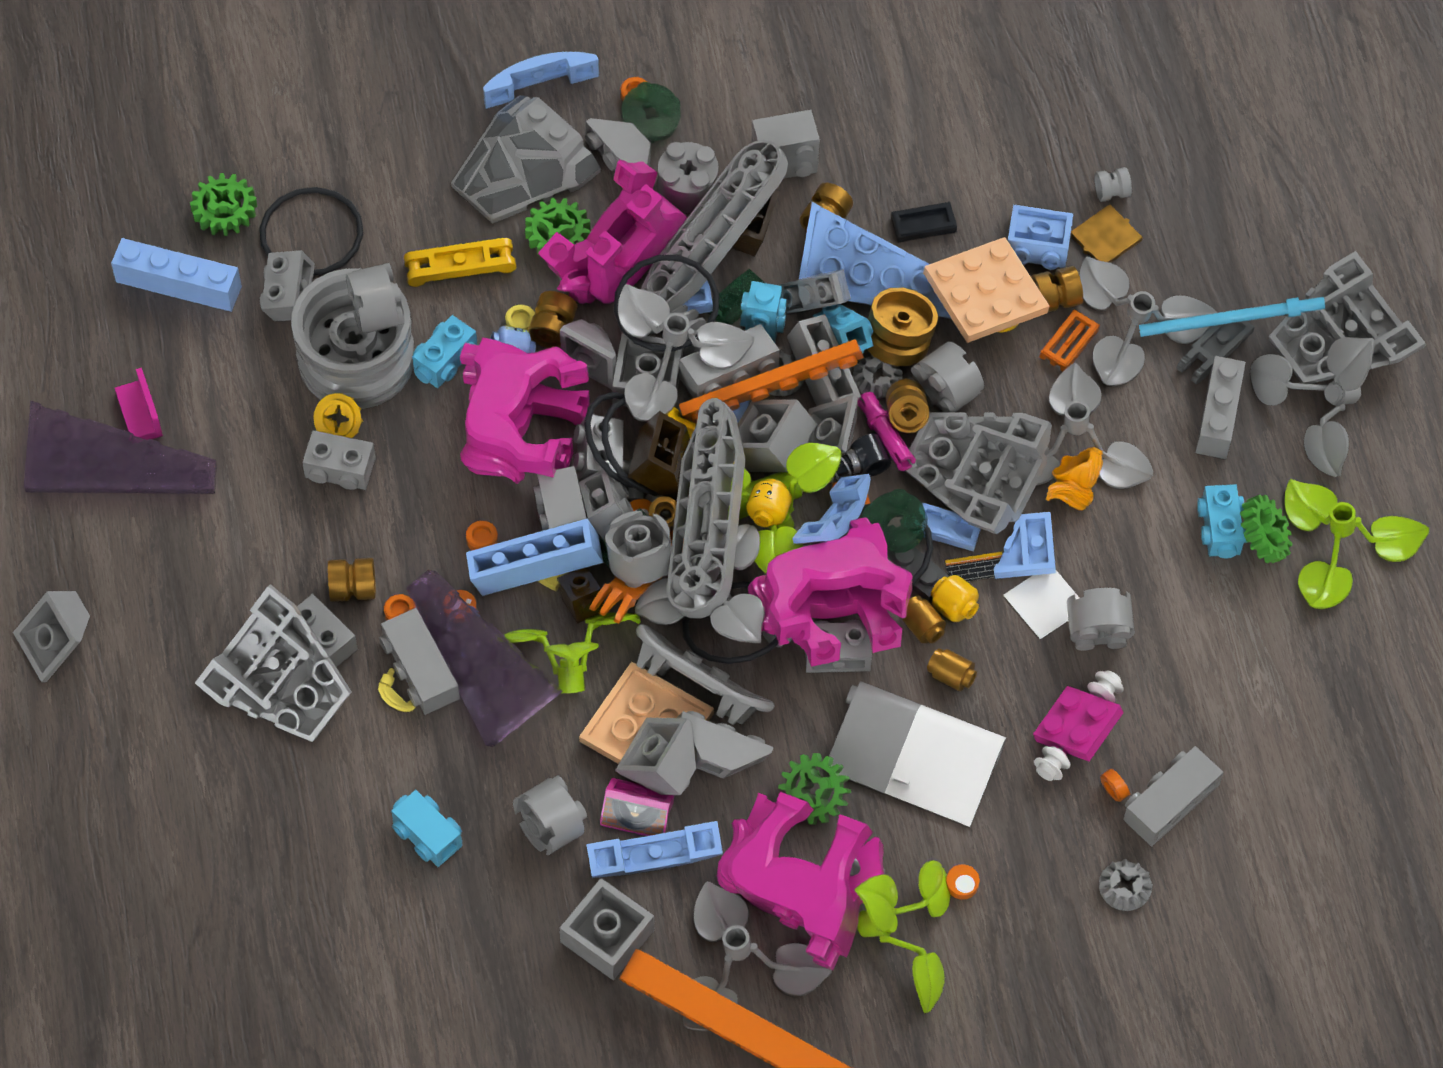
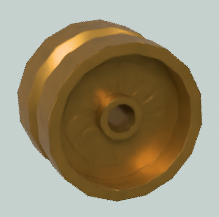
[867,288,938,366]

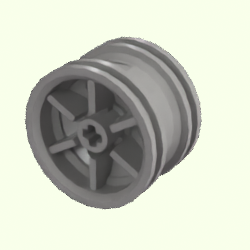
[291,268,415,409]

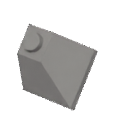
[560,319,616,389]
[807,395,858,453]
[13,591,90,682]
[615,718,696,795]

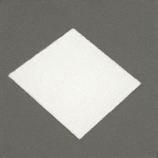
[1003,571,1079,639]

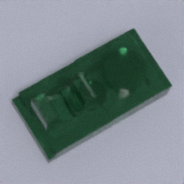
[707,269,765,325]

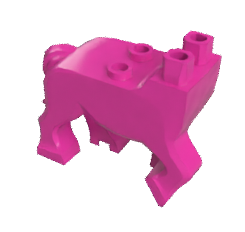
[537,160,688,304]
[460,337,590,484]
[748,517,913,667]
[717,792,885,970]

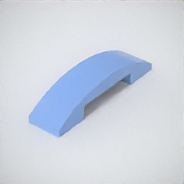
[483,52,599,109]
[792,474,871,544]
[586,821,723,878]

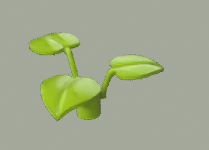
[728,443,841,574]
[1285,479,1429,609]
[490,612,641,693]
[854,860,951,1013]

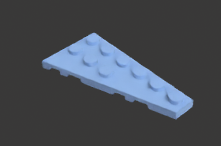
[799,202,951,319]

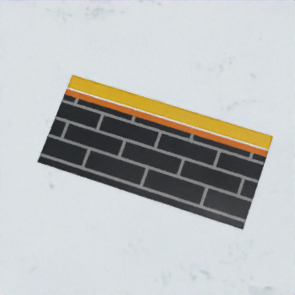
[945,552,1003,582]

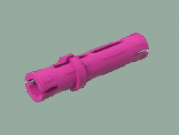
[858,392,916,471]

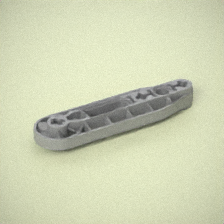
[641,140,788,334]
[667,398,745,619]

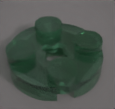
[621,82,681,143]
[863,489,928,553]

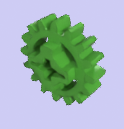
[190,173,257,236]
[525,198,591,256]
[1240,495,1292,564]
[778,753,851,825]

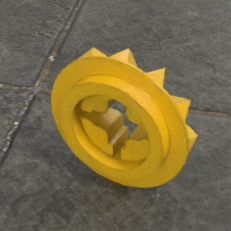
[314,393,363,438]

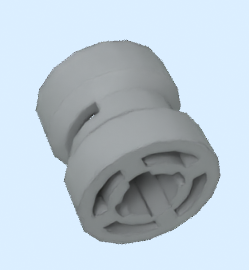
[1095,167,1132,202]

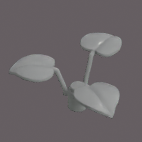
[1079,256,1217,386]
[618,284,754,421]
[1250,337,1374,477]
[1037,362,1153,489]
[635,524,765,643]
[683,881,832,1031]

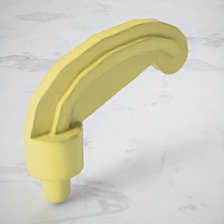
[378,668,416,712]

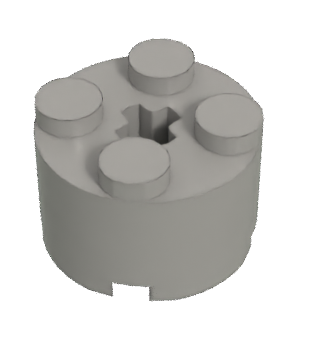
[658,142,718,213]
[346,263,405,334]
[911,342,984,412]
[605,511,672,588]
[1067,588,1135,651]
[513,776,587,855]

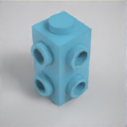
[740,281,787,343]
[813,304,874,354]
[412,315,477,388]
[1197,484,1248,558]
[391,790,462,867]

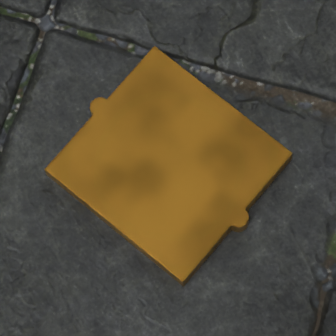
[1070,204,1143,263]

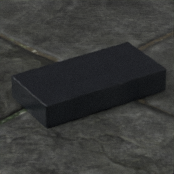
[891,202,957,243]

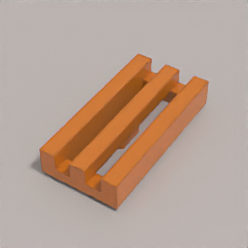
[1040,309,1100,371]

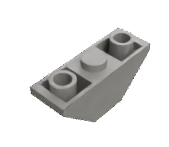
[585,118,651,171]
[780,269,851,314]
[677,711,774,779]

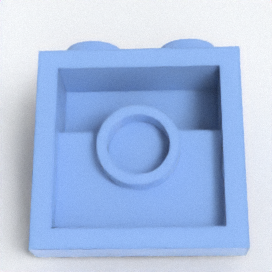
[1008,205,1073,270]

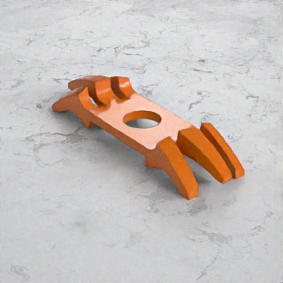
[589,576,663,624]

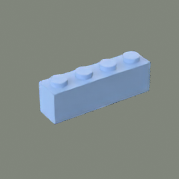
[111,238,242,312]
[466,518,603,596]

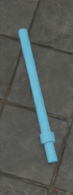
[1139,297,1325,337]

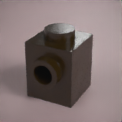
[557,567,604,624]

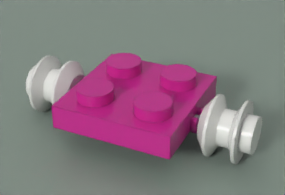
[1033,670,1124,781]

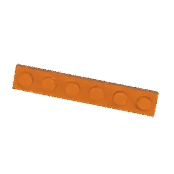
[679,339,864,423]

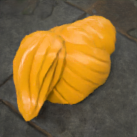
[1046,447,1103,511]

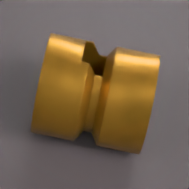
[799,182,853,232]
[1031,266,1083,312]
[528,291,577,348]
[886,379,930,433]
[328,558,376,602]

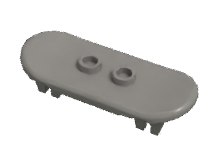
[636,624,775,725]

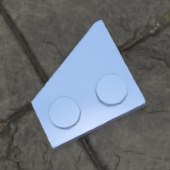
[994,512,1056,579]

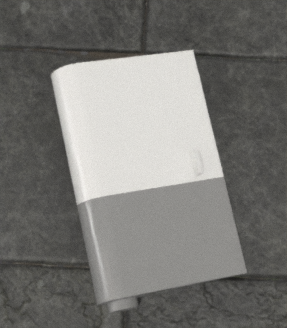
[825,681,1007,827]

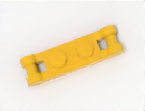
[403,238,516,287]

